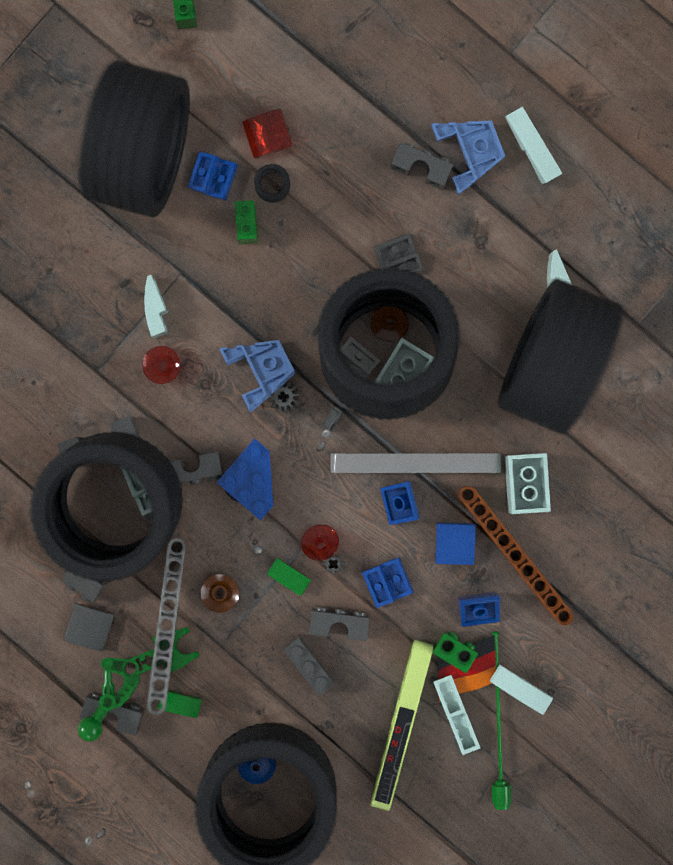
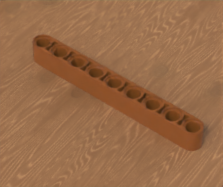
[458,486,573,626]

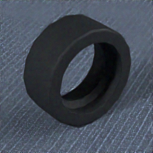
[254,164,291,203]

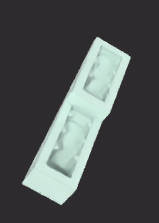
[505,107,563,184]
[433,675,480,755]

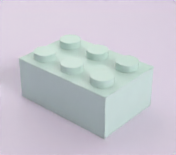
[375,338,434,384]
[505,453,551,514]

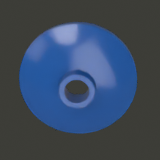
[238,758,276,784]

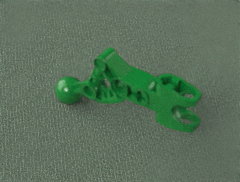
[77,627,200,742]

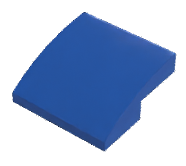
[187,151,238,201]
[435,523,475,565]
[362,557,414,608]

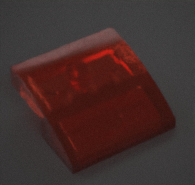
[242,109,292,159]

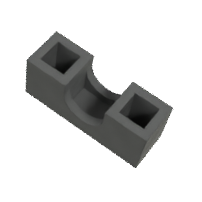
[390,143,453,190]
[169,452,224,487]
[309,606,370,641]
[283,635,335,696]
[79,692,145,735]

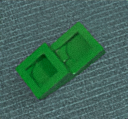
[267,558,311,596]
[157,689,202,718]

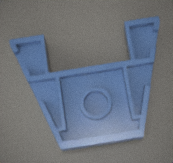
[431,121,505,195]
[220,340,295,412]

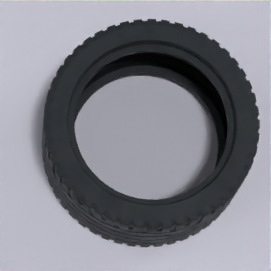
[79,60,190,218]
[318,267,460,420]
[498,278,623,435]
[30,432,183,582]
[195,723,337,865]

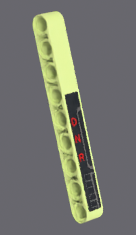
[370,640,433,811]

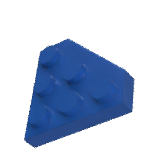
[217,439,274,520]

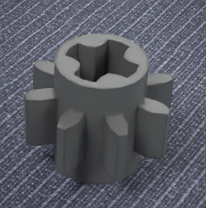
[321,551,345,576]

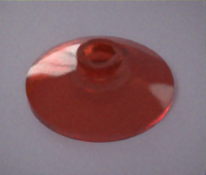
[142,346,181,384]
[301,524,339,561]

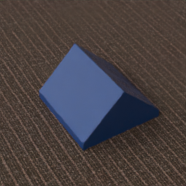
[380,481,420,525]
[457,592,500,627]

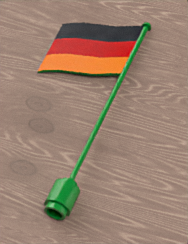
[438,631,512,810]

